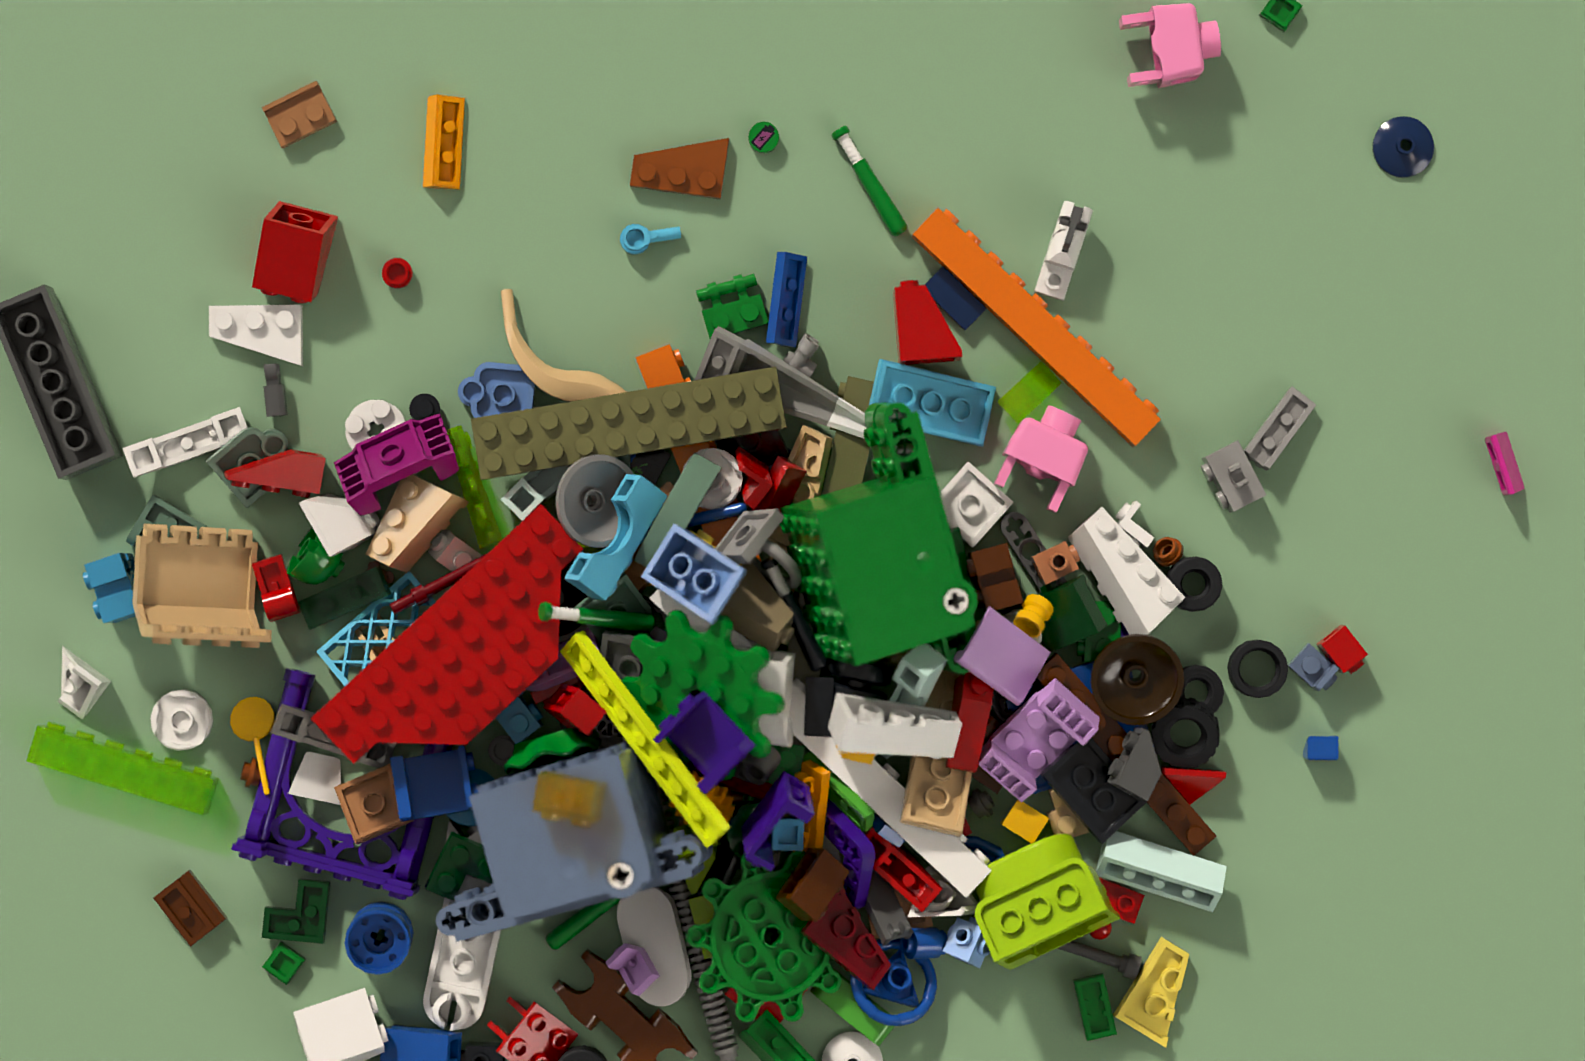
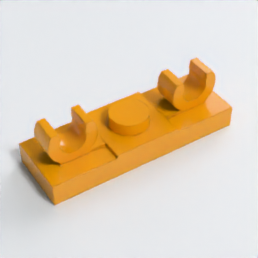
[795,760,831,852]

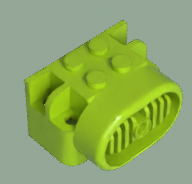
[975,834,1120,970]

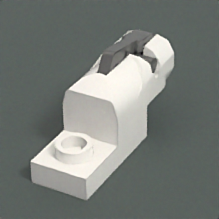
[1034,201,1093,301]

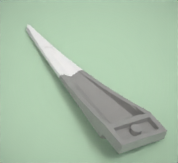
[694,326,931,458]

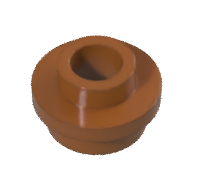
[1153,537,1184,567]
[240,757,261,788]

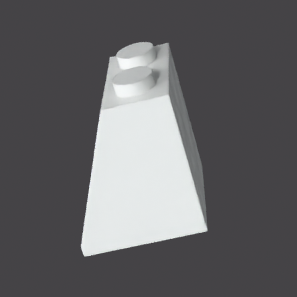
[293,988,388,1061]

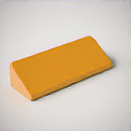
[423,94,465,189]

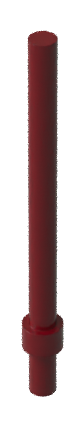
[389,552,489,615]

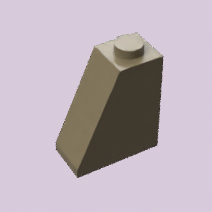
[720,562,794,653]

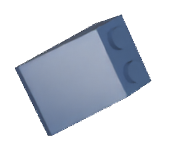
[641,524,747,625]

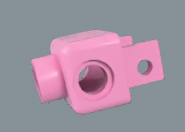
[1119,3,1221,88]
[994,405,1088,513]

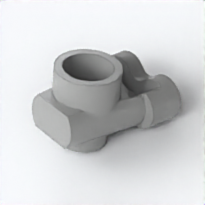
[783,333,819,378]

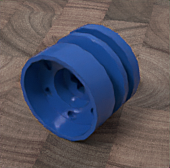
[344,901,414,975]

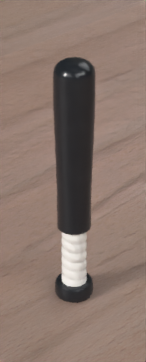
[760,557,827,672]

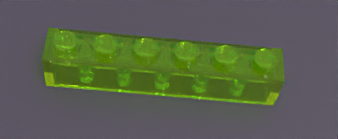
[26,721,219,815]

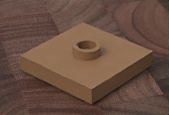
[334,763,414,845]

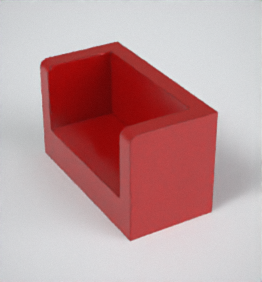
[543,684,607,735]

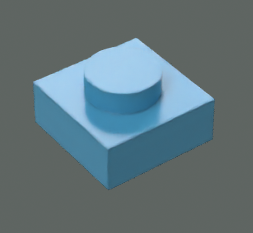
[771,818,804,851]

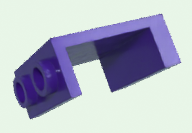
[653,691,756,794]
[741,771,814,871]

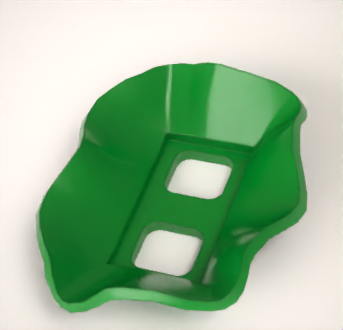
[504,728,602,775]

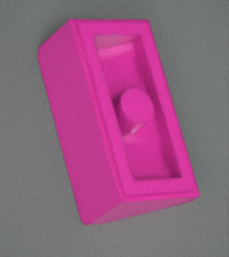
[1484,431,1524,496]

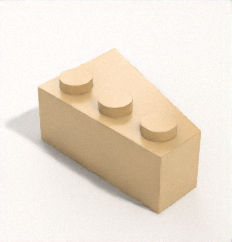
[365,474,470,573]

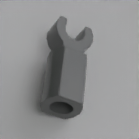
[263,363,288,417]

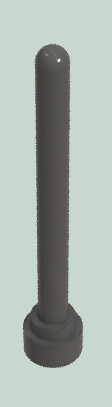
[1057,941,1142,980]

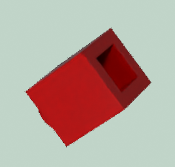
[1317,625,1368,674]

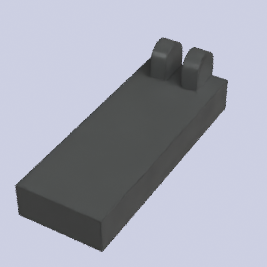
[864,869,913,945]

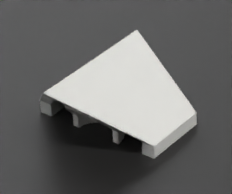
[58,645,111,719]
[908,866,978,917]

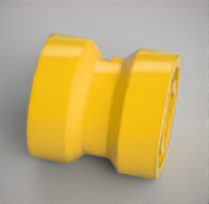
[1013,594,1054,638]

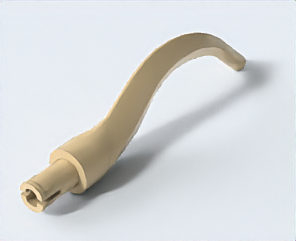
[501,289,627,402]

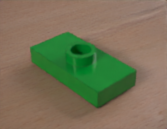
[1073,973,1117,1041]

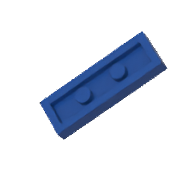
[766,252,807,347]

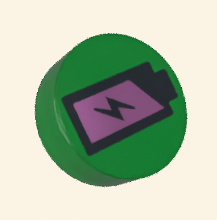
[748,122,779,154]

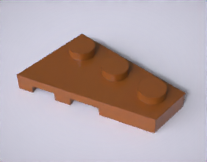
[630,138,729,199]

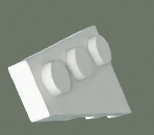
[209,305,303,366]

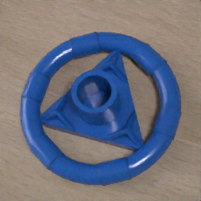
[850,938,937,1026]

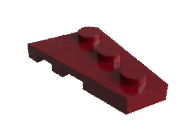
[800,888,891,990]

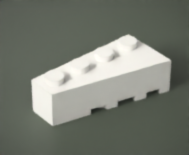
[1068,507,1185,635]
[828,693,962,759]

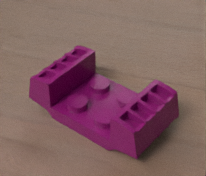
[334,413,459,516]

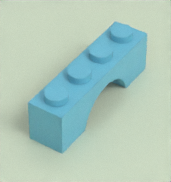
[564,474,668,601]

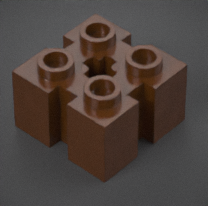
[966,543,1023,612]

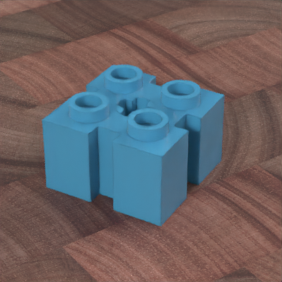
[83,553,136,624]

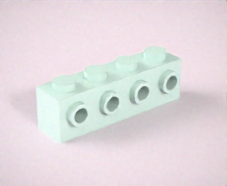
[1096,831,1227,912]

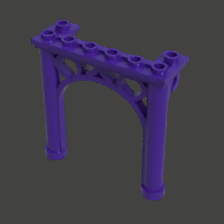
[231,668,453,900]

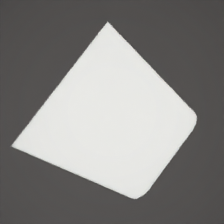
[288,752,341,805]

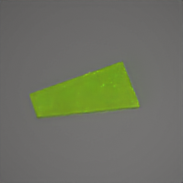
[447,425,503,549]

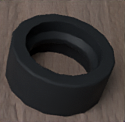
[1227,640,1288,698]

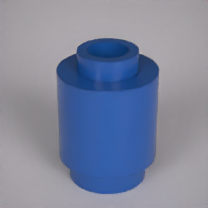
[900,927,948,959]

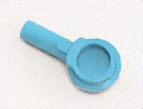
[620,224,681,255]

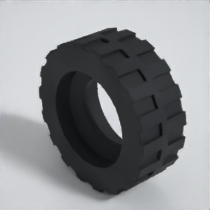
[1151,697,1220,769]

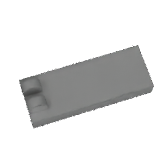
[1244,386,1316,471]

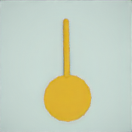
[230,697,275,795]

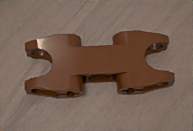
[552,948,698,1061]

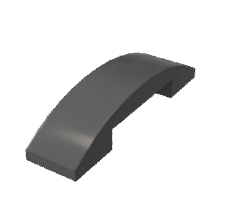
[271,703,396,768]

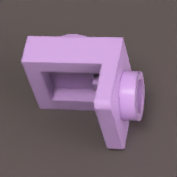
[606,943,660,996]

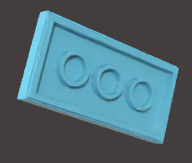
[869,359,996,447]

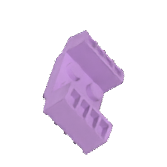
[978,678,1099,802]

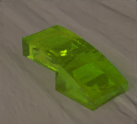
[997,361,1062,424]

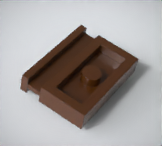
[153,870,228,947]

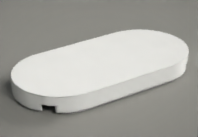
[617,886,692,1006]

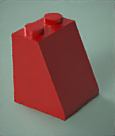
[252,201,338,303]
[893,280,962,365]

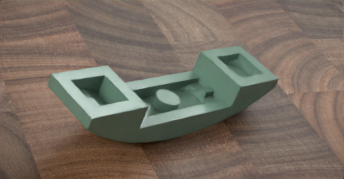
[634,453,722,568]

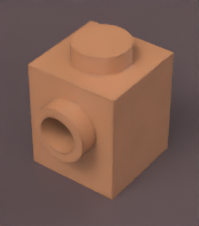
[1030,541,1081,585]

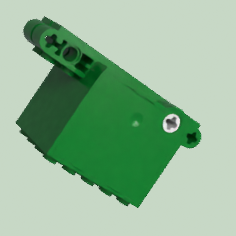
[780,402,977,674]

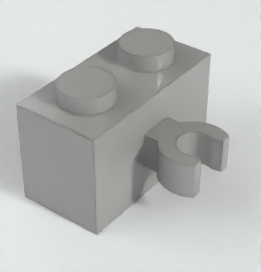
[1201,441,1266,512]

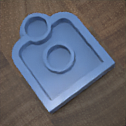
[458,362,535,418]

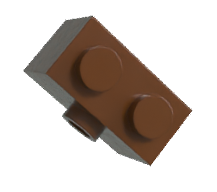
[775,848,850,922]

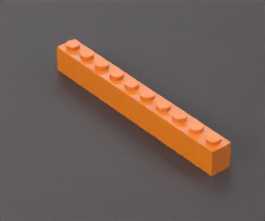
[912,208,1161,447]

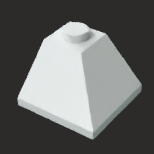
[299,493,380,557]

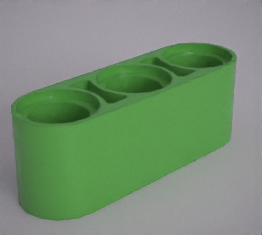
[810,969,895,1046]

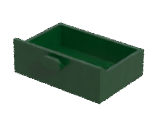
[1010,574,1107,652]

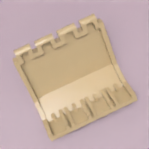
[132,524,272,648]

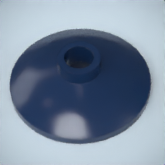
[1373,116,1434,178]

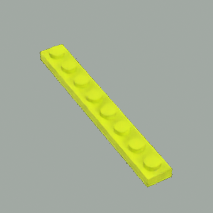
[560,630,730,848]

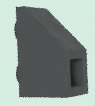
[1107,728,1162,801]

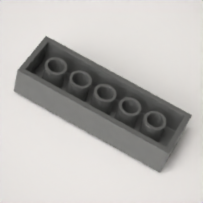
[0,284,123,480]

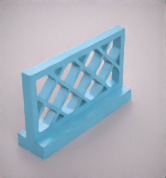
[316,571,436,686]

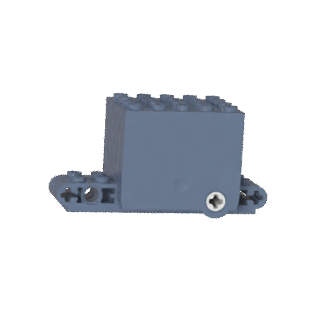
[436,741,713,942]

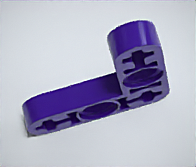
[824,799,875,910]

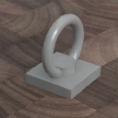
[716,509,802,590]

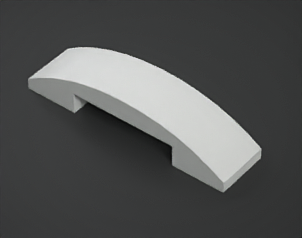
[122,407,248,478]

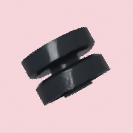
[824,658,893,702]

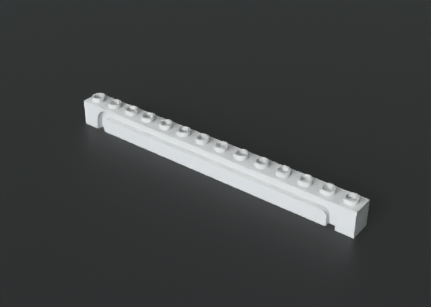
[649,589,992,898]

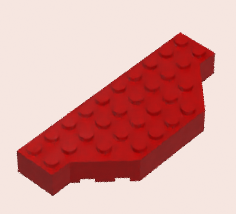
[311,504,584,764]

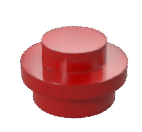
[382,258,413,289]

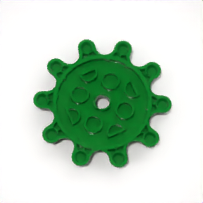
[621,610,785,781]
[686,851,844,1022]

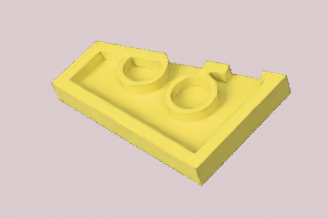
[1113,936,1190,1048]

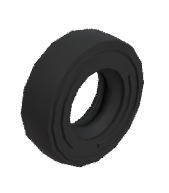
[1180,665,1224,713]

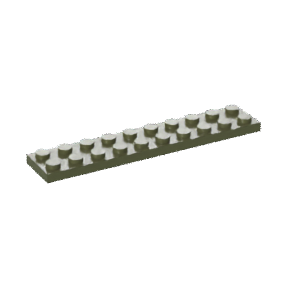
[471,367,787,480]

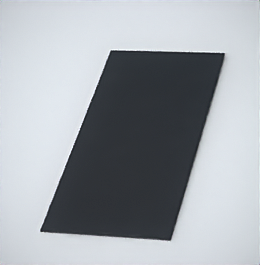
[804,677,834,737]

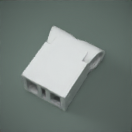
[734,645,795,747]

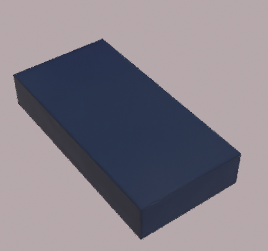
[925,266,986,331]

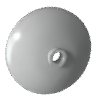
[556,455,635,548]

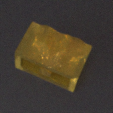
[532,770,607,827]

